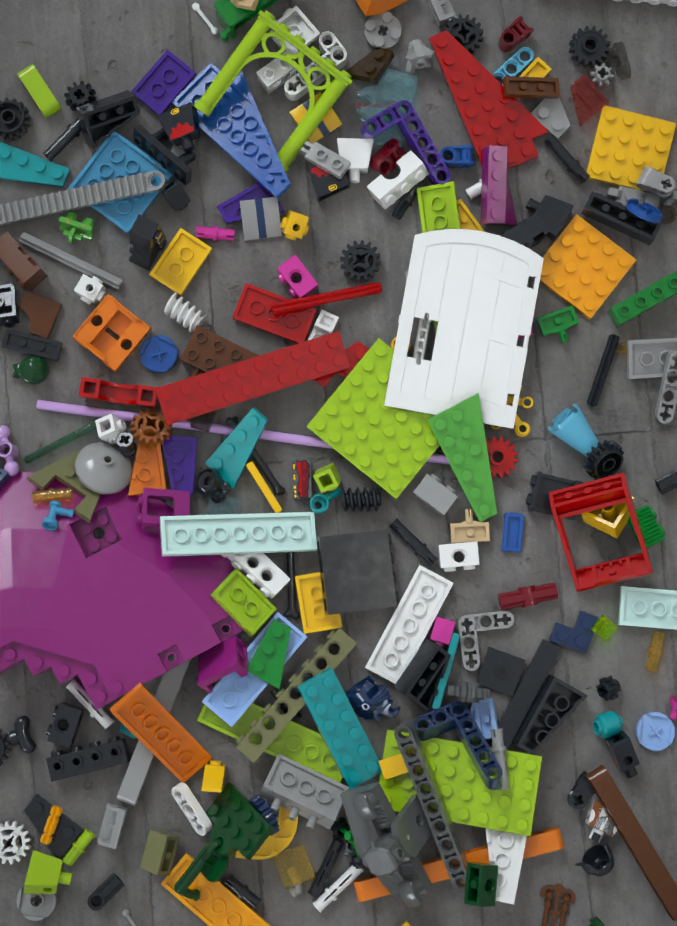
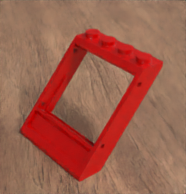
[549,473,653,592]

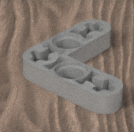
[458,611,514,671]

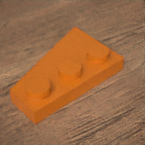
[128,442,166,496]

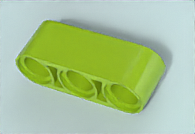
[17,64,62,119]

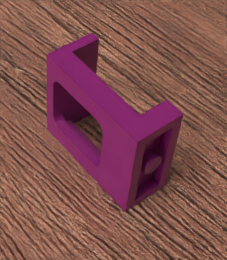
[137,488,190,531]

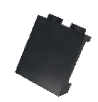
[526,471,583,520]

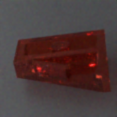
[570,74,609,126]

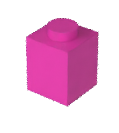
[429,617,455,647]

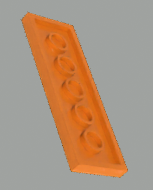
[110,682,213,783]

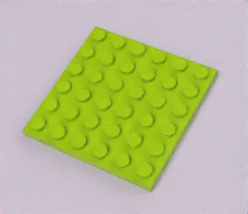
[306,338,440,499]

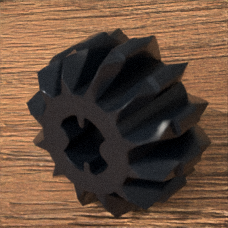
[64,80,97,111]

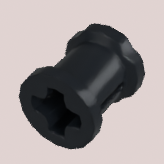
[116,432,137,457]

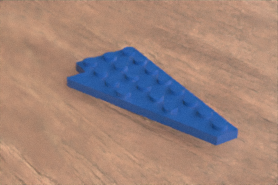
[172,63,291,199]

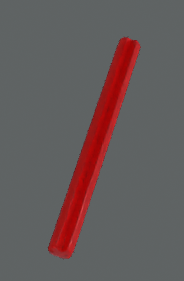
[271,282,382,314]

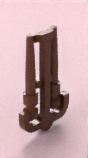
[540,883,575,926]

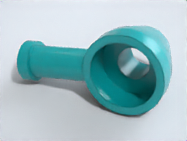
[309,487,342,514]

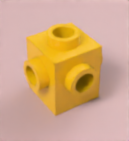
[280,210,309,241]

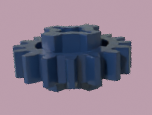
[249,794,280,836]

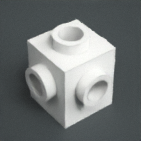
[74,274,106,305]
[95,413,127,444]

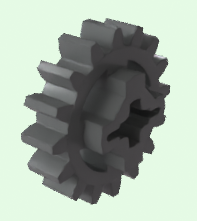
[447,681,490,703]

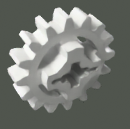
[0,820,32,865]

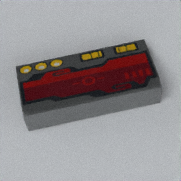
[292,459,312,499]

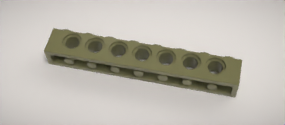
[236,628,357,763]

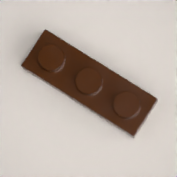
[503,76,560,99]

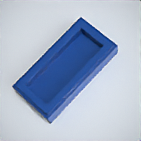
[501,512,524,553]

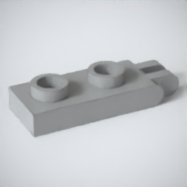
[300,141,351,180]

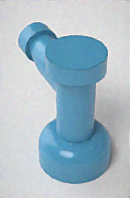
[42,500,74,531]

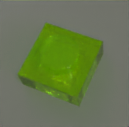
[591,614,618,642]

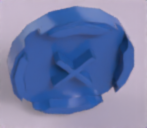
[626,198,663,223]
[140,335,178,374]

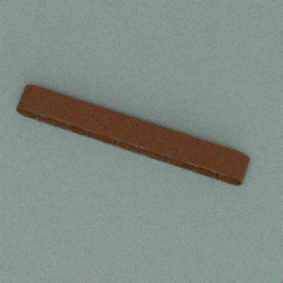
[585,765,677,921]

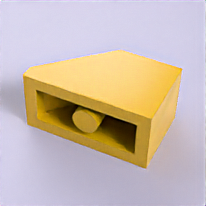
[201,760,226,793]

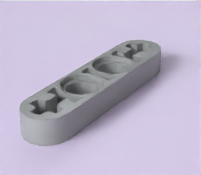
[654,350,677,424]

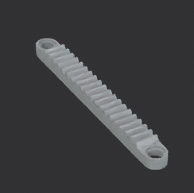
[0,171,167,226]

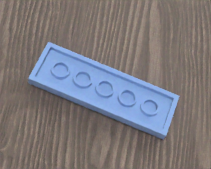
[202,612,307,727]

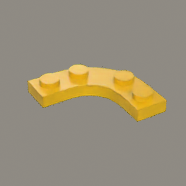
[235,806,298,860]

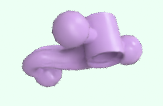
[0,425,19,476]

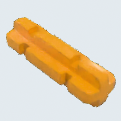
[40,805,63,845]

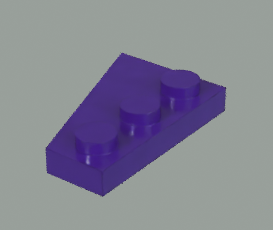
[217,182,285,224]

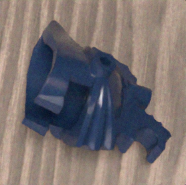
[345,674,401,722]

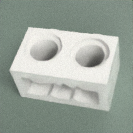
[256,51,298,94]

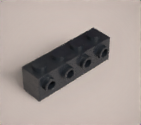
[581,191,662,246]
[46,736,130,782]

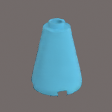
[548,404,599,457]

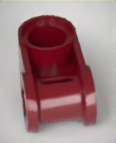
[498,16,534,52]
[369,139,406,175]

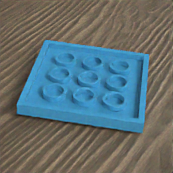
[68,131,173,235]

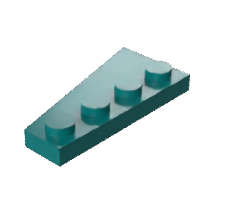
[0,142,71,188]
[205,407,269,489]

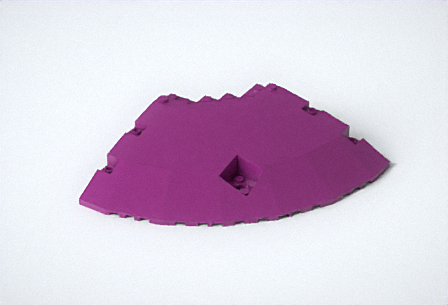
[0,472,275,710]

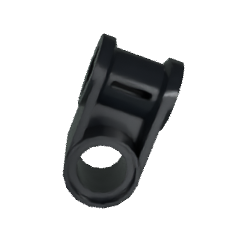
[567,771,595,809]

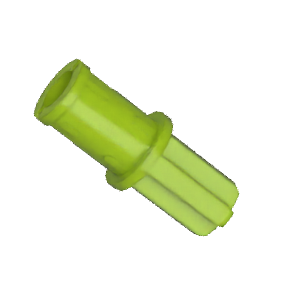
[63,829,95,866]

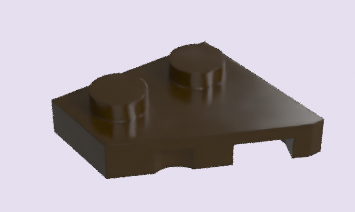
[346,48,394,84]

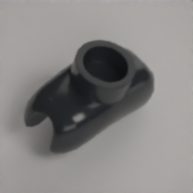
[9,716,36,753]

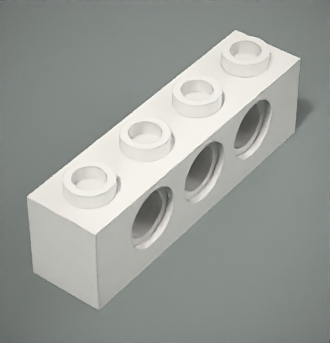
[220,553,290,599]

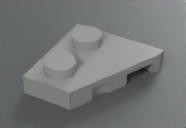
[531,98,570,140]

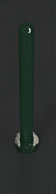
[24,417,98,463]

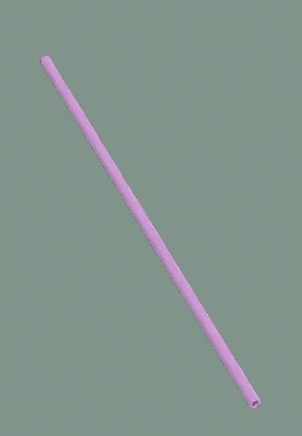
[36,400,450,465]

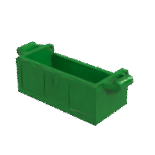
[214,0,279,43]

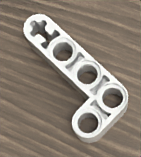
[284,31,347,101]

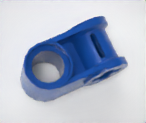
[440,145,475,168]

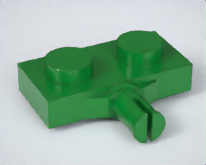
[536,305,579,344]

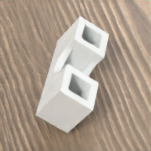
[367,150,429,209]

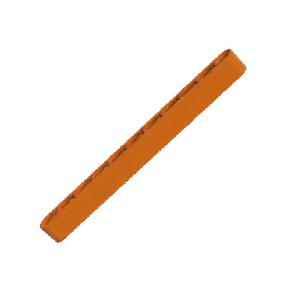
[353,827,565,902]

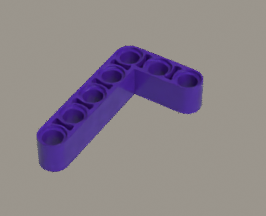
[360,100,451,185]

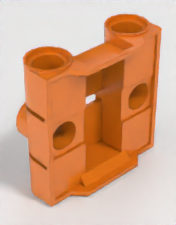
[72,294,152,373]

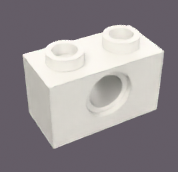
[438,542,480,572]

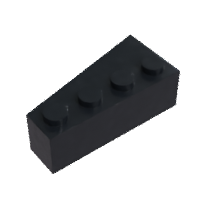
[512,674,588,755]

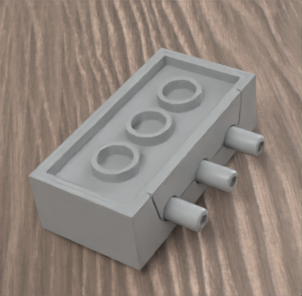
[259,753,349,829]

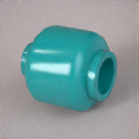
[592,711,623,739]

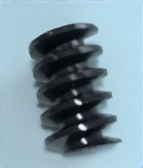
[342,487,381,512]

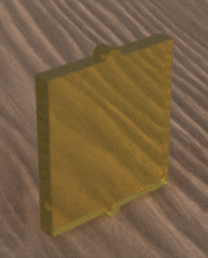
[273,845,316,889]

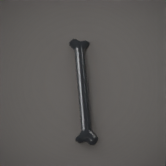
[226,416,285,496]
[283,552,300,619]

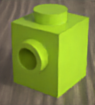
[313,462,342,493]

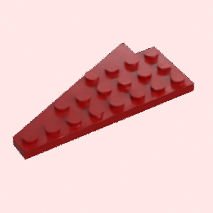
[429,30,548,170]

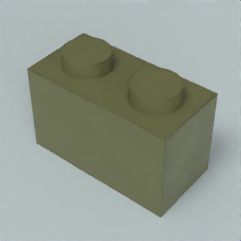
[140,829,180,875]

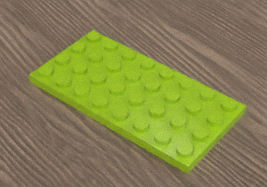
[379,729,543,836]

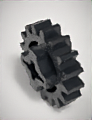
[443,14,484,54]
[340,240,381,282]

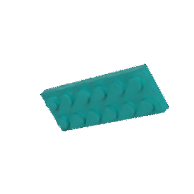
[296,667,382,789]

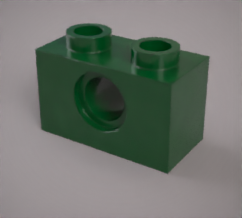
[464,862,498,907]

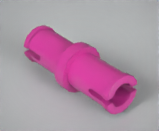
[196,226,235,241]

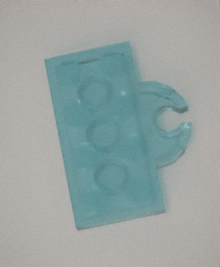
[355,69,419,150]

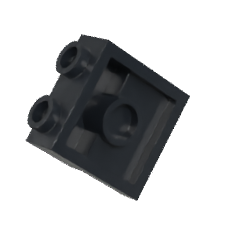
[0,283,20,328]

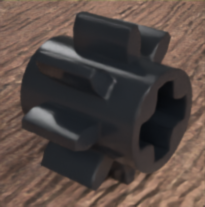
[596,676,621,701]

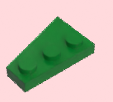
[248,619,291,689]

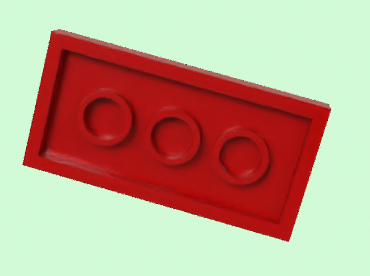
[232,283,317,344]

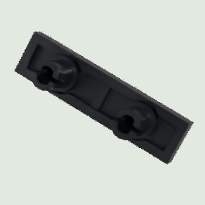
[133,124,196,185]

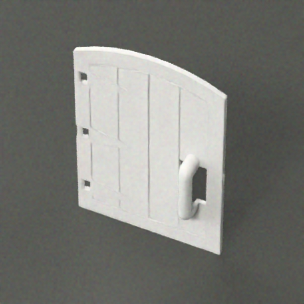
[384,229,544,429]

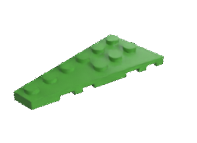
[427,393,497,522]

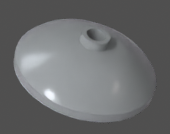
[75,442,133,494]

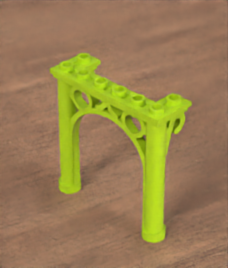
[193,10,353,173]

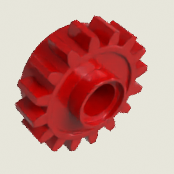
[486,436,518,479]

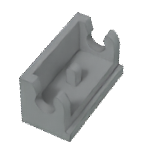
[426,0,458,27]
[97,803,128,849]

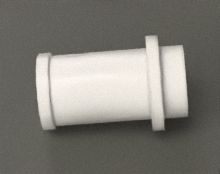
[465,179,482,200]

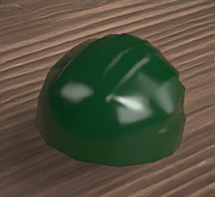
[12,356,49,385]

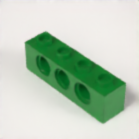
[607,271,677,328]

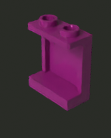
[197,635,248,694]

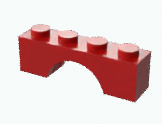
[79,377,159,409]

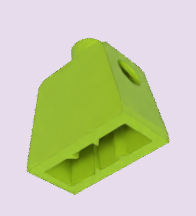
[24,850,72,894]

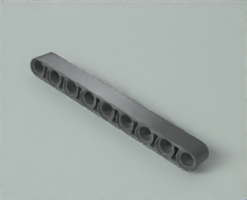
[394,721,467,893]

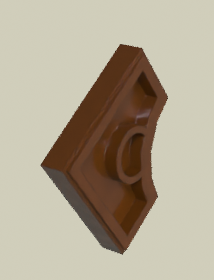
[19,290,62,339]

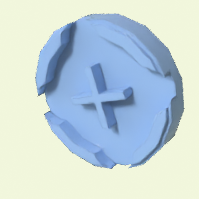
[635,712,675,751]

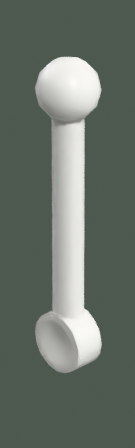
[192,3,218,35]

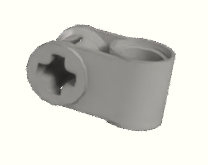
[636,167,675,198]

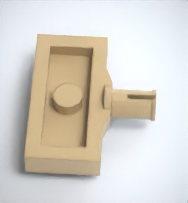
[450,509,490,543]

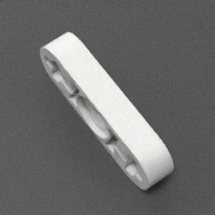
[171,782,212,836]

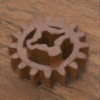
[130,408,172,448]

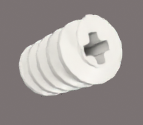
[164,292,207,333]

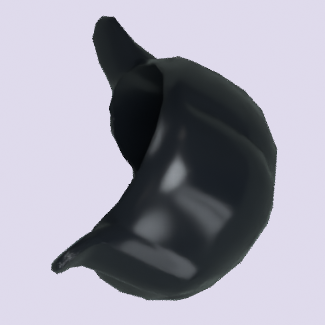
[575,836,615,877]

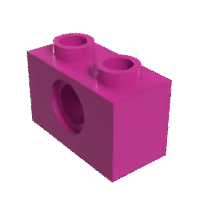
[277,254,319,299]

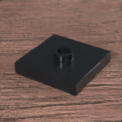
[476,647,525,697]

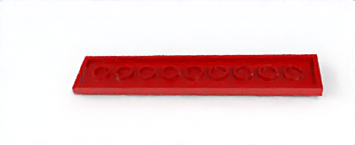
[155,331,350,426]

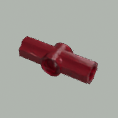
[498,583,559,610]

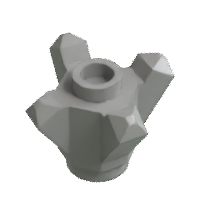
[405,39,435,75]

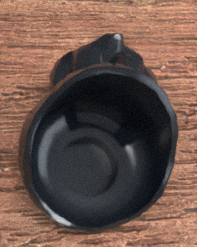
[195,468,231,504]

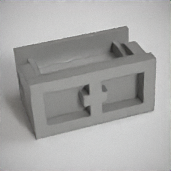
[413,474,458,516]

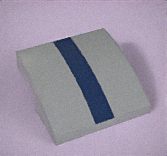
[240,197,282,241]

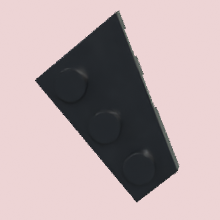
[24,794,83,859]

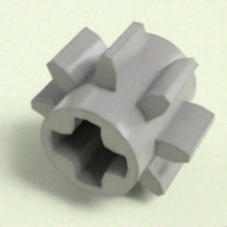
[589,63,614,89]

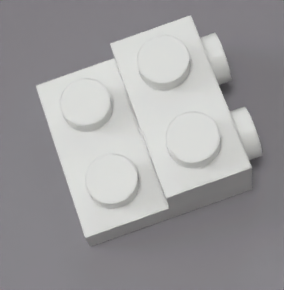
[268,6,320,54]

